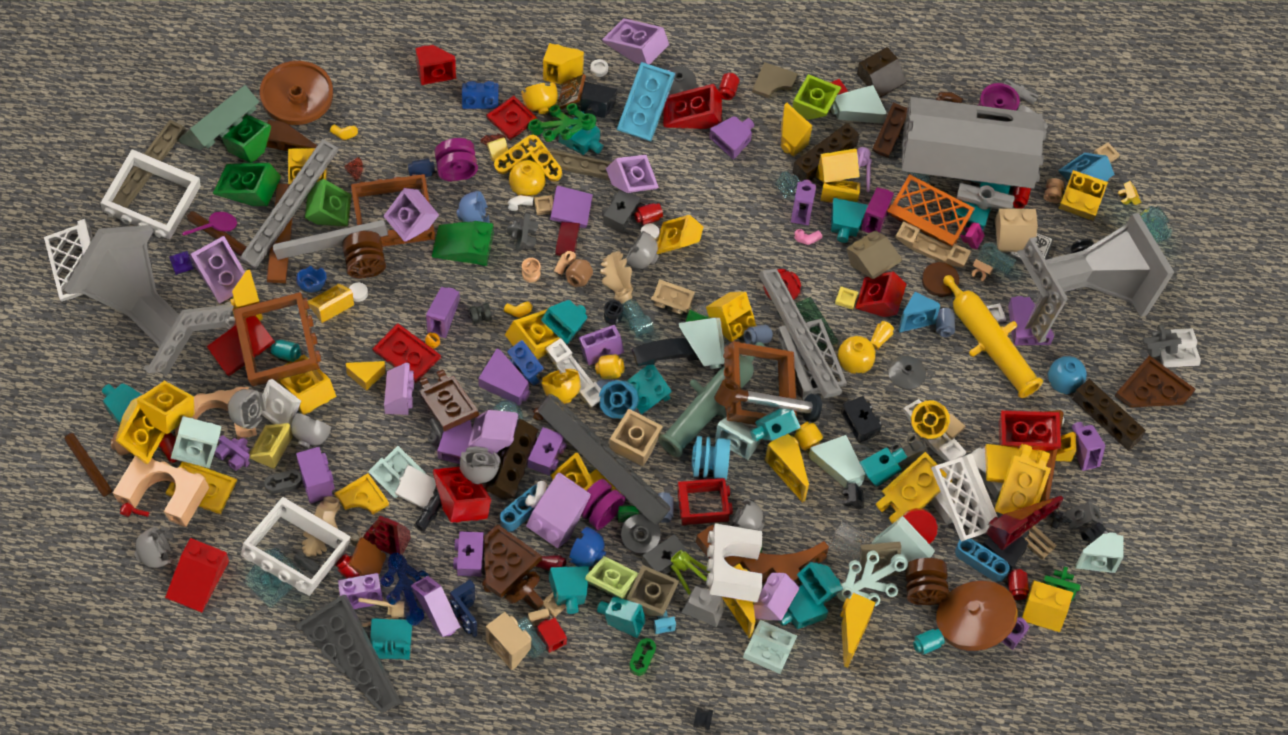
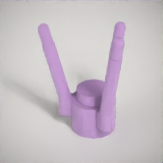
[857,147,872,192]

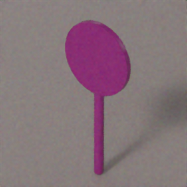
[182,212,237,236]

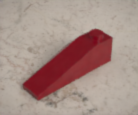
[986,496,1064,550]
[363,516,411,558]

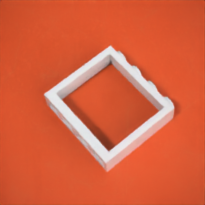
[101,149,201,239]
[241,497,351,596]

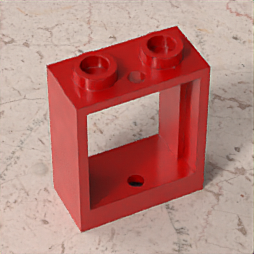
[677,478,733,525]

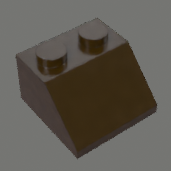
[857,47,907,98]

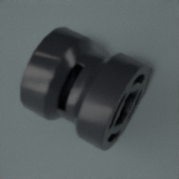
[604,300,623,325]
[1081,522,1107,546]

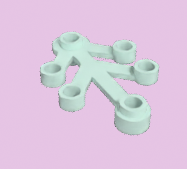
[837,551,908,606]

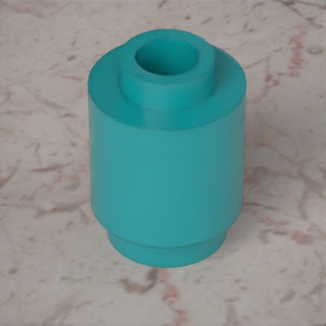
[271,339,301,362]
[913,629,945,655]

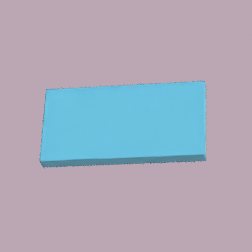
[617,62,676,142]

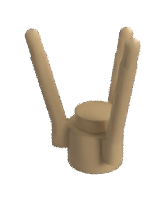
[358,598,405,627]

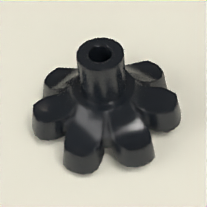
[1049,510,1072,529]

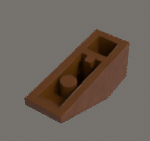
[266,119,317,151]

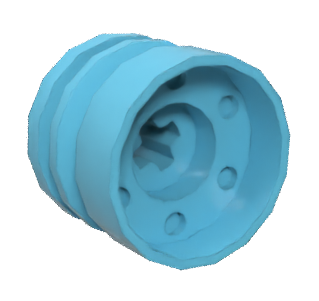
[691,436,730,480]

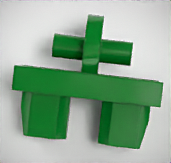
[1042,566,1081,601]

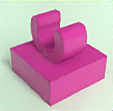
[960,223,985,249]

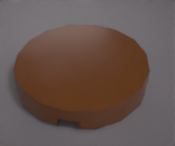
[922,262,959,297]

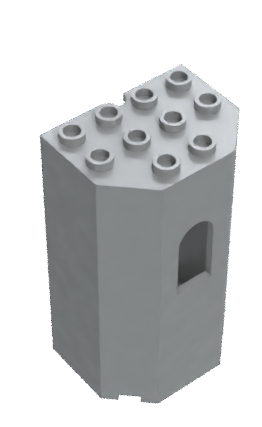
[902,97,1047,188]

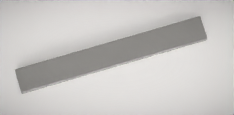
[240,139,338,269]
[759,269,842,398]

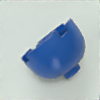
[569,527,606,568]

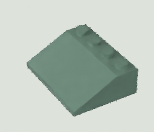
[178,85,259,150]

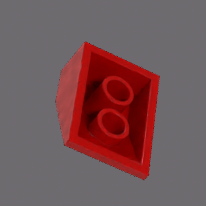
[663,84,722,129]
[999,410,1061,451]
[433,467,491,523]
[165,538,229,613]

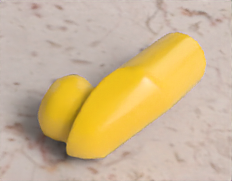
[330,124,358,140]
[503,301,533,318]

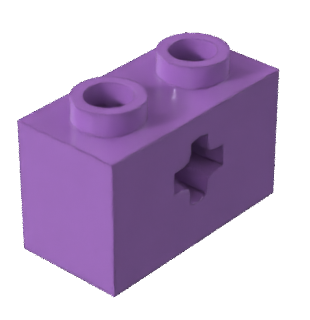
[579,325,624,365]
[528,427,567,476]
[453,532,484,577]

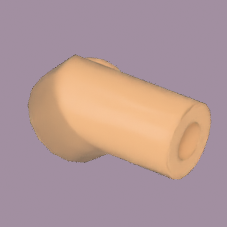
[554,251,576,275]

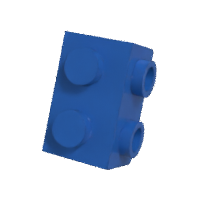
[462,81,499,109]
[507,340,544,386]

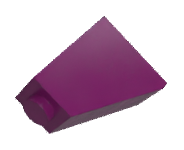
[861,187,894,233]

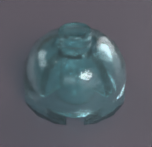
[1140,205,1172,243]

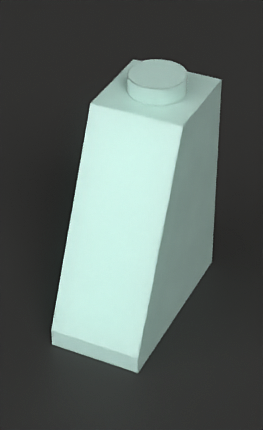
[830,85,887,124]
[679,318,725,369]
[809,435,865,488]
[871,516,935,563]

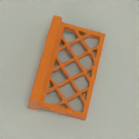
[887,174,975,247]

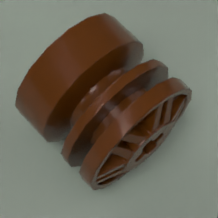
[342,231,386,279]
[905,558,949,605]

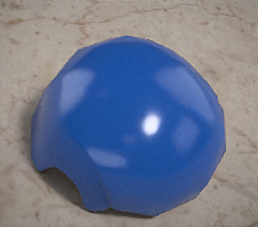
[296,266,327,293]

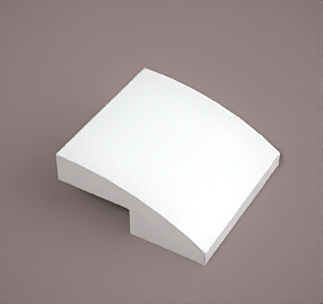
[1156,328,1201,367]

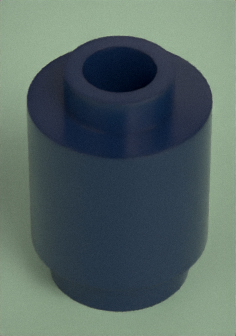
[408,158,435,178]

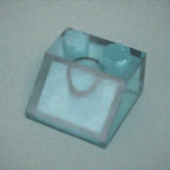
[244,548,304,608]

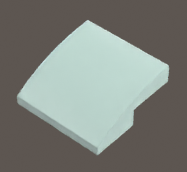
[368,446,426,498]
[743,620,797,674]

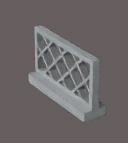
[778,319,847,400]

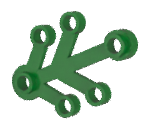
[528,103,596,142]

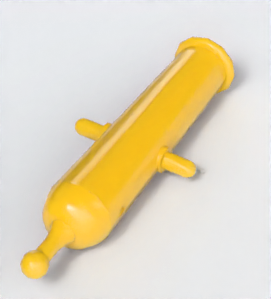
[943,275,1043,398]

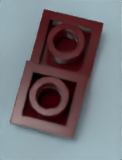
[555,222,580,256]

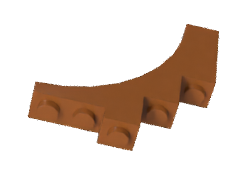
[696,524,829,587]

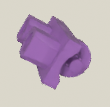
[214,435,250,471]

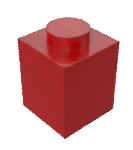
[537,617,567,653]

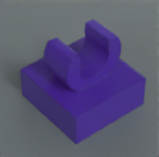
[169,251,194,275]

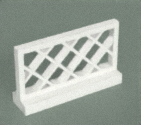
[44,219,93,301]
[931,453,997,542]

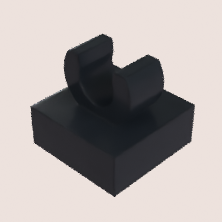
[842,483,864,509]

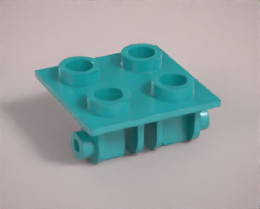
[627,365,672,414]
[370,618,412,660]

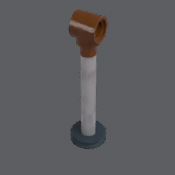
[714,379,822,423]

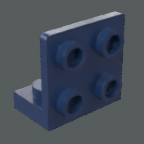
[449,579,477,637]

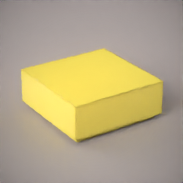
[486,138,508,161]
[835,287,858,310]

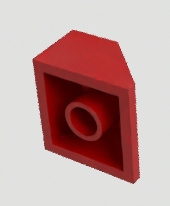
[415,45,456,85]
[855,271,907,317]

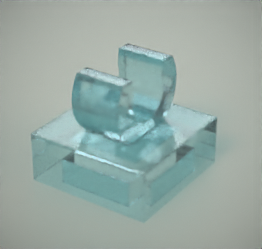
[776,171,800,198]

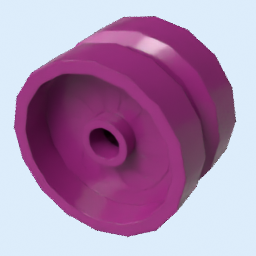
[978,83,1020,111]
[434,138,478,182]
[581,479,625,530]

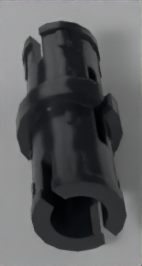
[414,494,442,532]

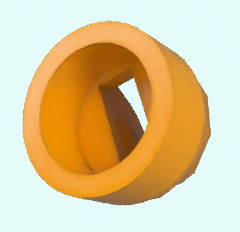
[425,332,440,348]

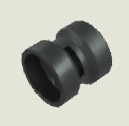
[469,302,492,325]

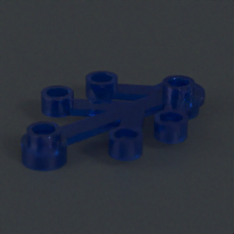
[380,553,429,626]

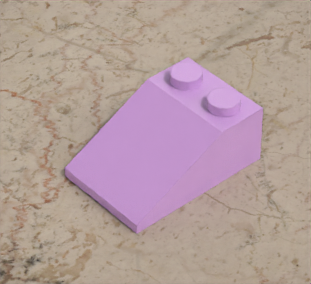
[602,18,669,65]
[189,236,245,304]
[526,473,591,548]

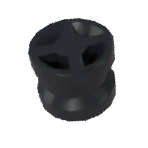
[693,707,713,730]

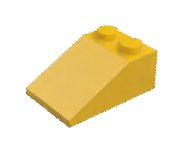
[505,309,576,360]
[276,354,337,415]
[116,395,165,464]
[765,434,809,503]
[721,564,755,638]
[840,592,876,668]

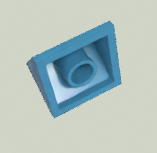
[898,292,940,332]

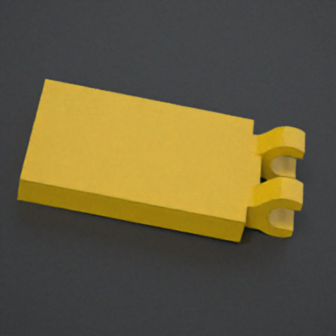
[995,444,1051,514]
[876,452,952,524]

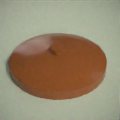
[260,61,333,125]
[936,581,1018,651]

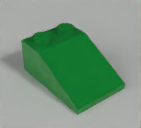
[213,163,281,206]
[432,221,494,266]

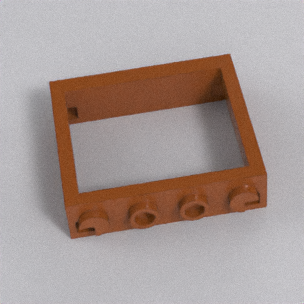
[351,174,435,247]
[233,292,321,387]
[723,341,797,425]

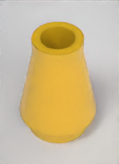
[870,321,894,350]

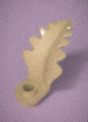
[600,251,633,304]
[302,496,340,557]

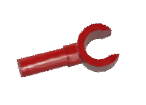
[120,503,150,517]

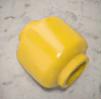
[595,354,624,380]
[794,422,823,450]

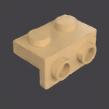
[651,279,695,315]

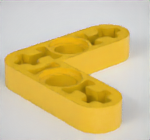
[494,135,562,182]

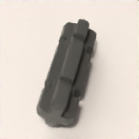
[293,551,329,581]

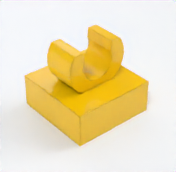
[1118,181,1142,205]

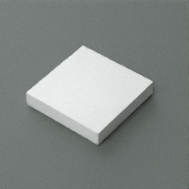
[261,379,301,426]

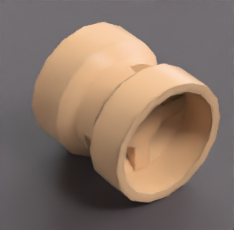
[1044,178,1065,203]
[522,258,541,283]

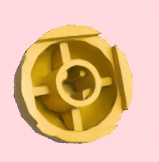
[521,83,558,114]
[509,160,545,196]
[838,336,876,374]
[542,369,581,404]
[911,400,950,439]

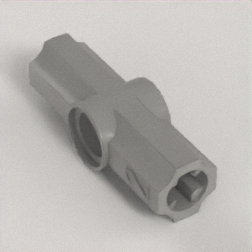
[956,183,1014,209]

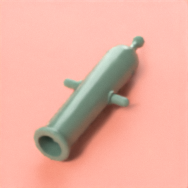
[658,342,765,457]

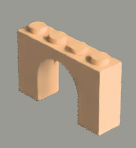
[175,387,257,439]
[113,456,209,527]

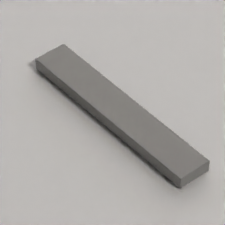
[273,220,388,260]

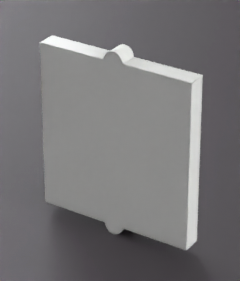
[395,465,436,508]

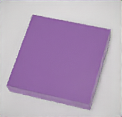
[550,186,593,228]

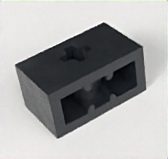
[841,396,882,443]

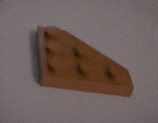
[1115,355,1196,408]
[484,524,542,598]

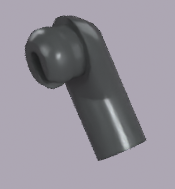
[428,418,444,445]

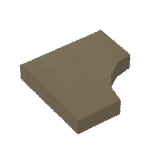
[752,62,798,98]

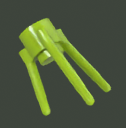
[671,550,710,595]

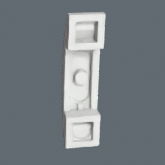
[545,338,601,407]
[903,399,966,462]

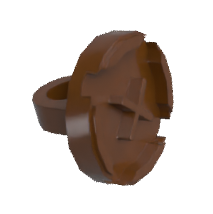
[505,571,544,611]

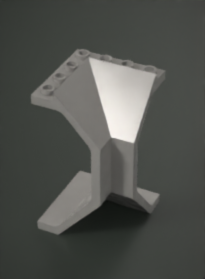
[1017,213,1174,343]
[64,225,234,376]

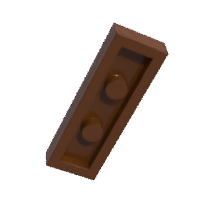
[872,102,907,158]

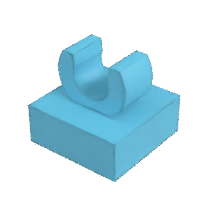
[654,611,676,634]

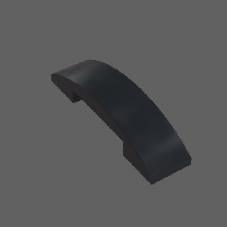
[631,338,700,366]

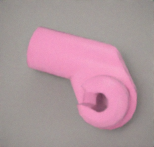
[794,229,822,245]

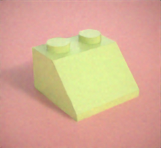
[585,556,638,600]

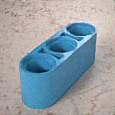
[500,484,547,532]
[955,538,1009,582]

